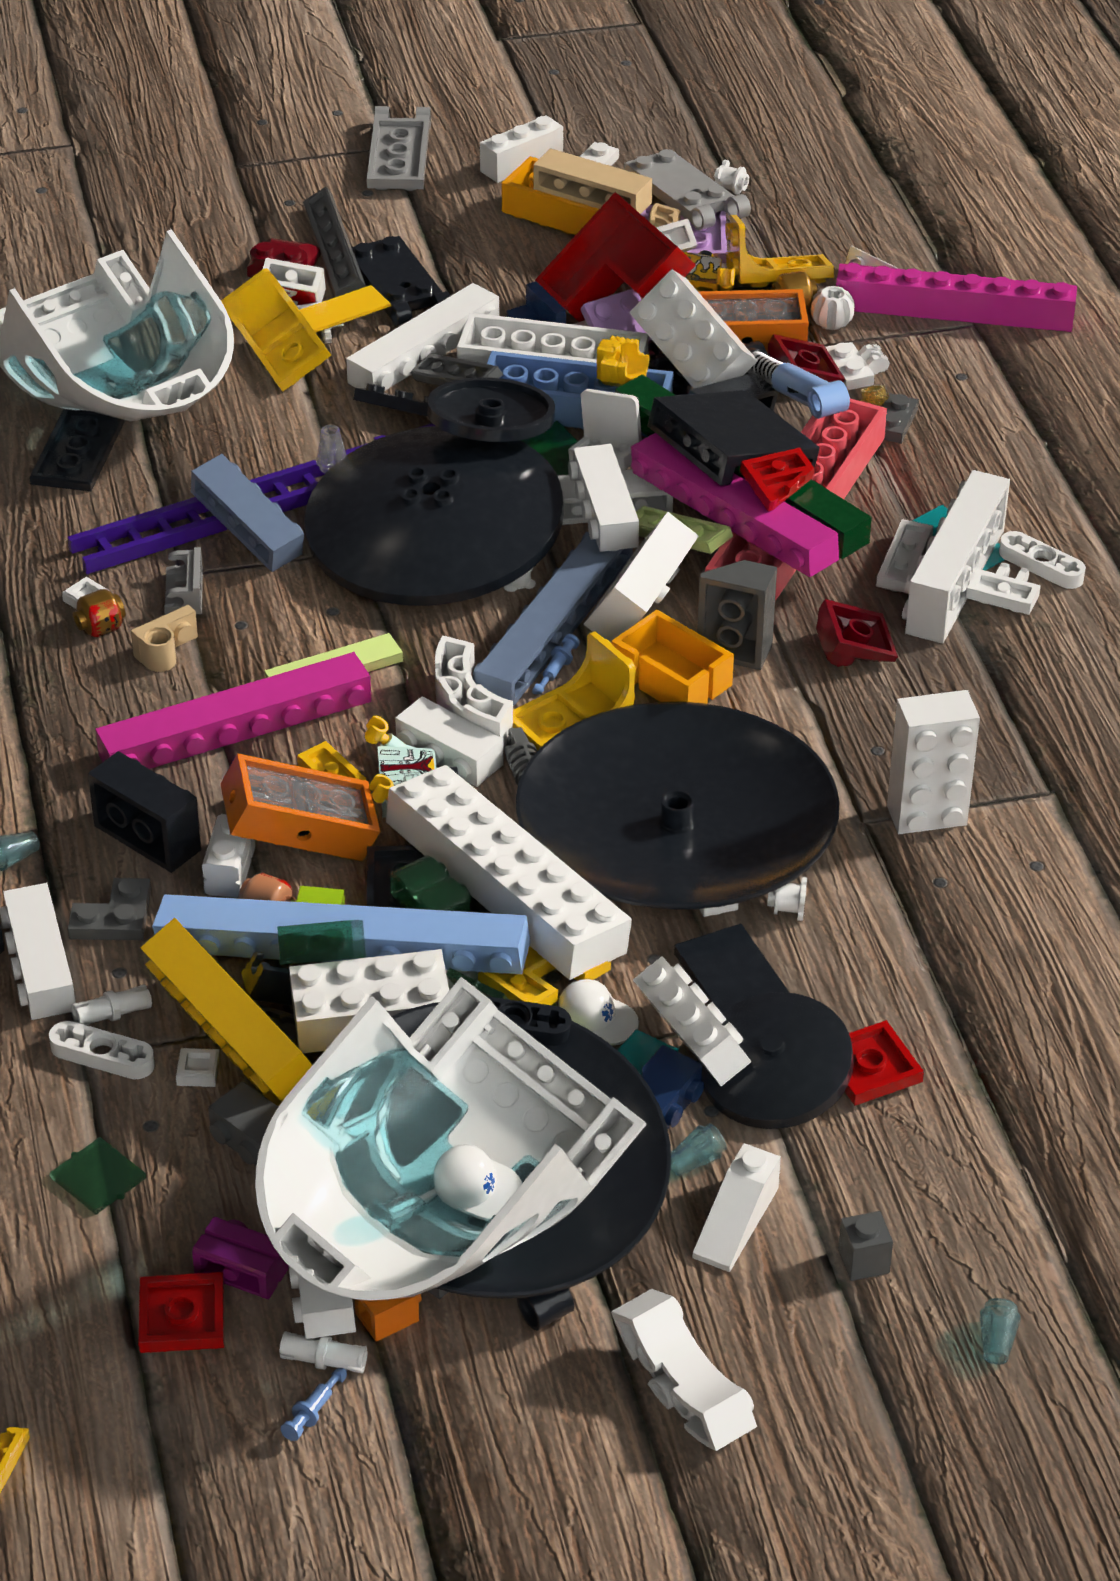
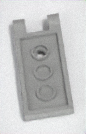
[367,106,431,191]
[624,149,751,230]

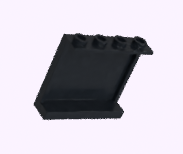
[647,390,820,486]

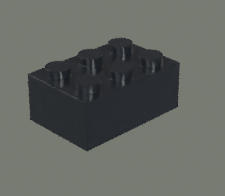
[88,751,202,873]

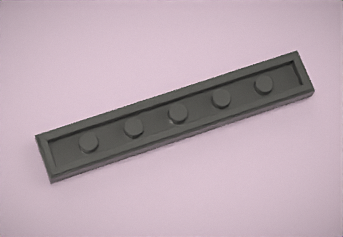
[303,187,366,297]

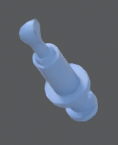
[532,634,580,694]
[281,1368,347,1442]

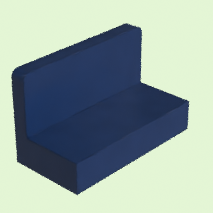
[506,281,566,324]

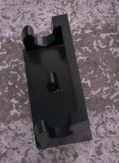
[241,952,324,1006]

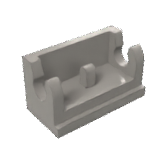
[164,547,203,615]

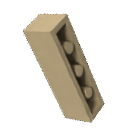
[534,148,652,214]

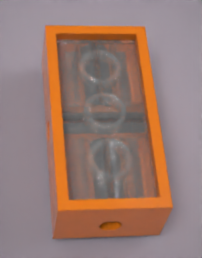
[698,289,809,354]
[220,753,381,861]

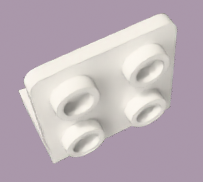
[568,389,642,470]

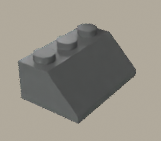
[697,560,777,670]

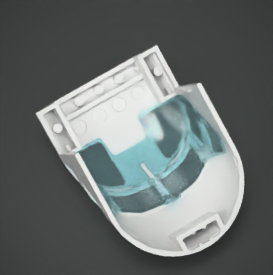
[0,229,234,421]
[255,977,647,1301]

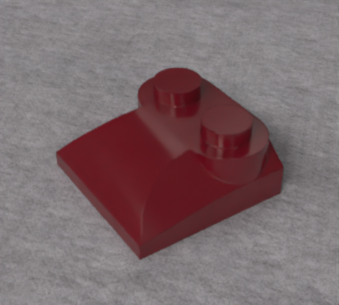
[247,238,321,278]
[768,334,845,383]
[816,599,898,667]

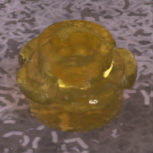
[859,385,889,407]

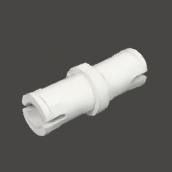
[71,984,152,1025]
[279,1331,368,1374]

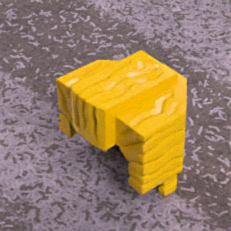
[597,335,649,387]

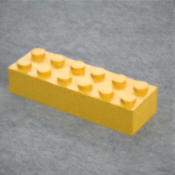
[140,917,314,1111]

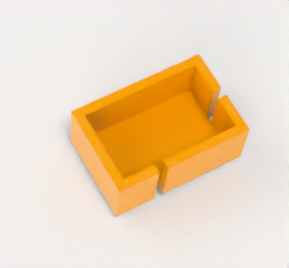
[611,610,734,704]

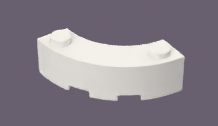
[435,635,513,749]
[611,1289,757,1451]

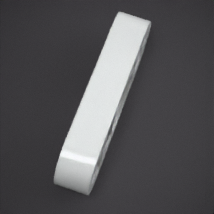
[999,531,1086,589]
[49,1021,155,1079]

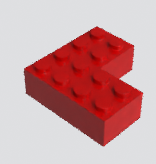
[535,192,696,322]

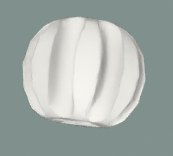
[810,286,855,330]

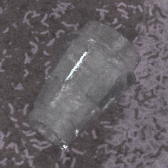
[316,425,347,473]

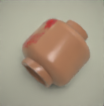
[238,873,295,902]

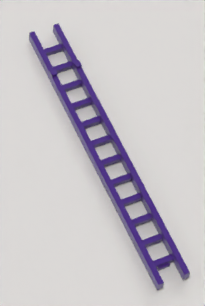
[67,423,435,574]

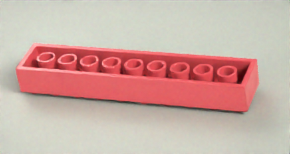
[705,398,887,601]

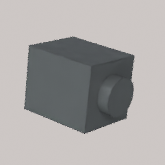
[838,1211,893,1281]

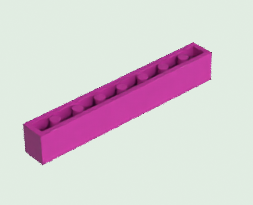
[836,263,1077,332]
[631,433,839,577]
[95,652,372,769]

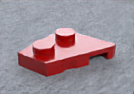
[740,447,815,512]

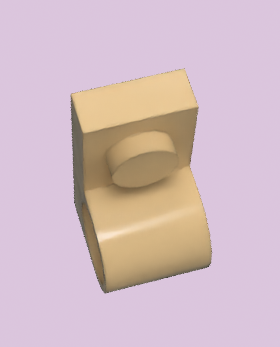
[131,605,198,672]

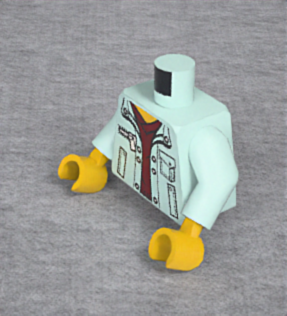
[365,716,458,818]

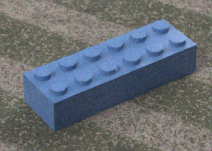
[487,351,673,437]

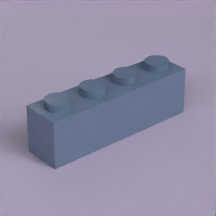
[191,454,304,572]

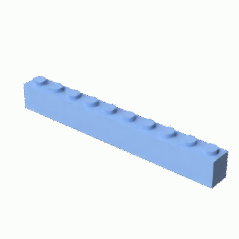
[152,894,531,974]

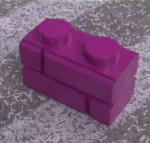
[192,1217,289,1300]

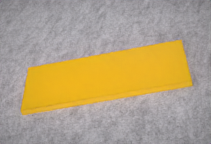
[300,285,391,332]

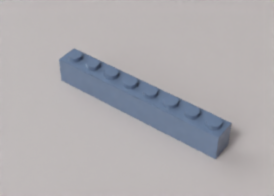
[472,532,633,707]

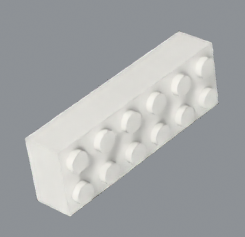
[457,313,649,364]
[902,470,1010,644]

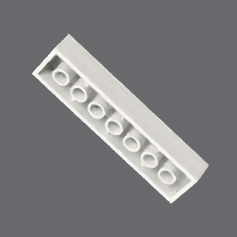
[386,765,632,980]

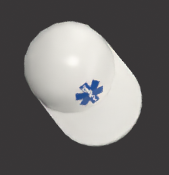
[558,979,639,1046]
[433,1144,522,1221]

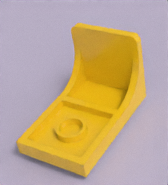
[725,215,834,287]
[221,269,332,391]
[513,631,636,751]

